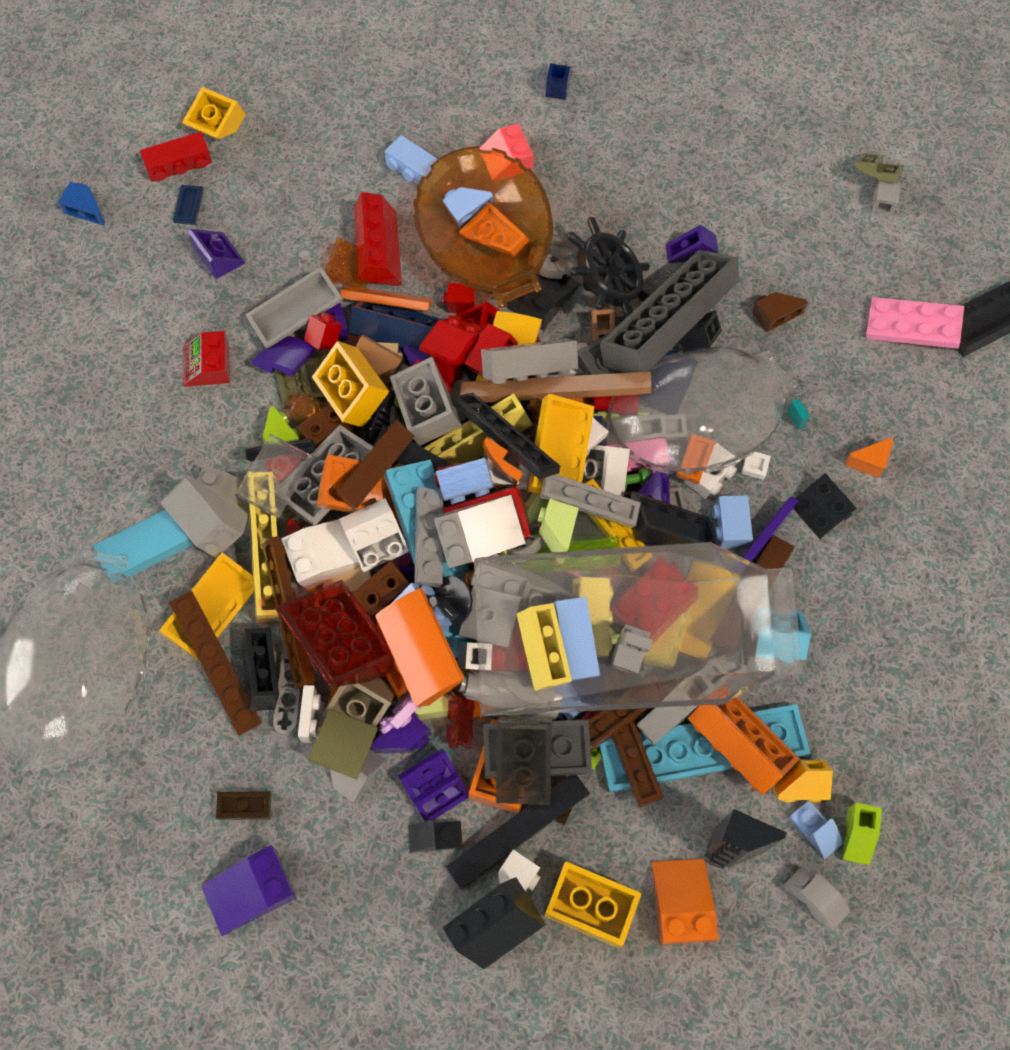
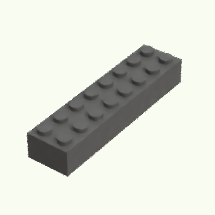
[600,250,739,373]

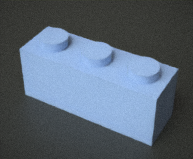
[385,135,451,196]
[554,597,600,681]

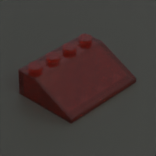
[275,580,395,688]

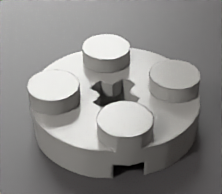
[530,243,575,279]

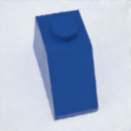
[58,182,105,226]

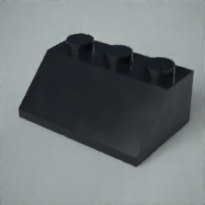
[443,877,546,969]

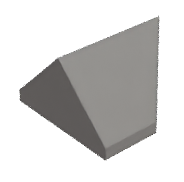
[330,749,386,803]

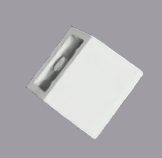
[339,499,410,572]

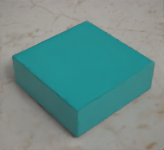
[787,398,810,430]

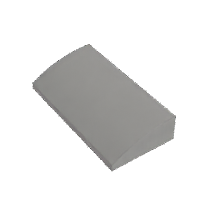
[246,266,343,349]

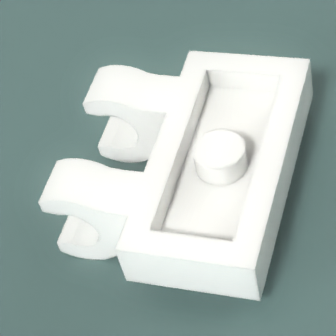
[298,685,325,743]

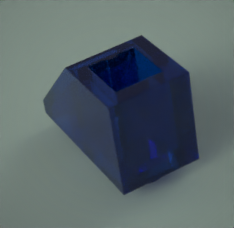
[545,62,573,100]

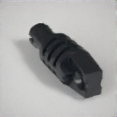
[364,388,396,446]

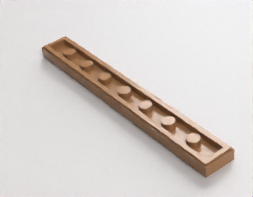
[460,372,652,403]

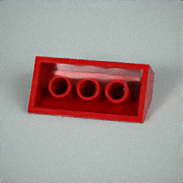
[354,192,402,286]

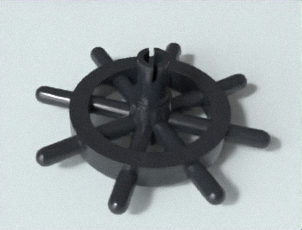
[567,217,650,318]

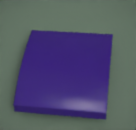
[252,336,316,377]
[398,748,469,821]

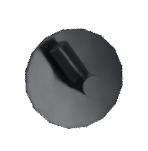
[429,576,473,627]

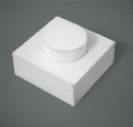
[741,450,771,480]

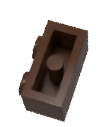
[297,403,355,449]
[352,561,412,617]

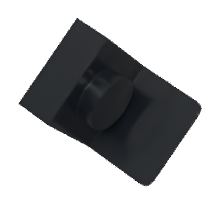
[409,820,463,853]

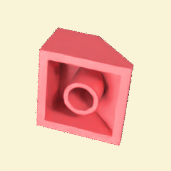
[479,123,534,182]

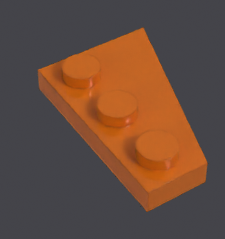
[458,202,530,256]

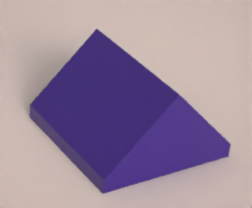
[188,229,245,279]

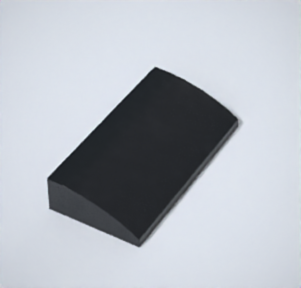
[956,281,1010,357]
[631,492,723,564]

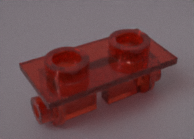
[446,693,475,749]

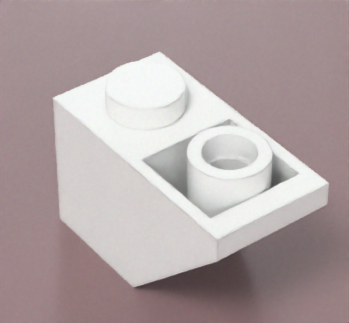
[498,850,541,892]

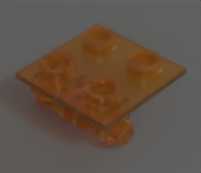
[325,237,368,289]

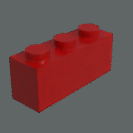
[140,131,212,182]

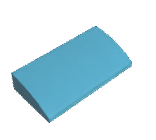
[93,509,194,586]

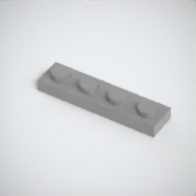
[540,474,640,528]
[415,487,443,587]

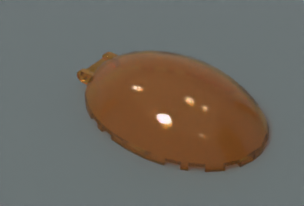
[413,146,553,308]

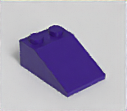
[201,845,297,936]

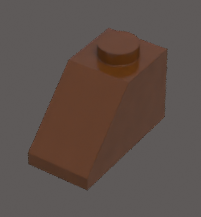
[752,292,808,332]

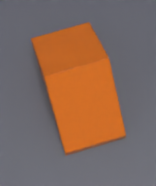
[845,437,894,478]

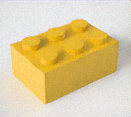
[312,341,389,427]
[544,861,642,949]

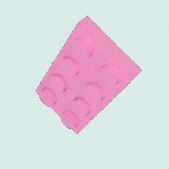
[866,297,964,349]

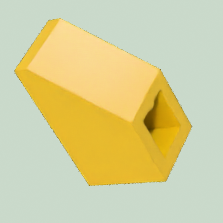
[773,760,833,802]

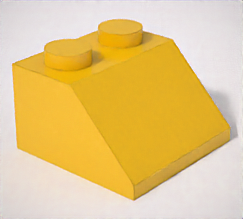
[182,87,246,140]

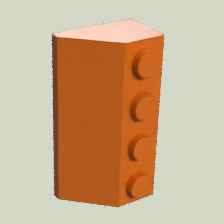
[687,684,800,795]

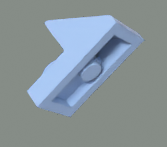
[789,801,844,859]

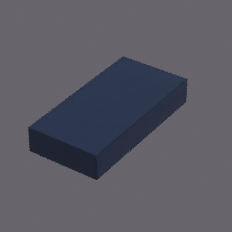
[173,185,204,225]

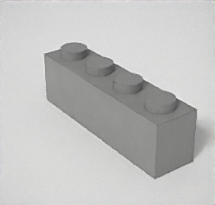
[481,339,578,384]

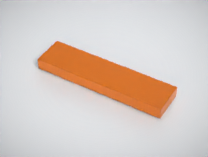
[340,286,432,311]

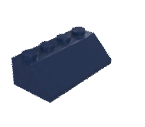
[348,301,442,351]

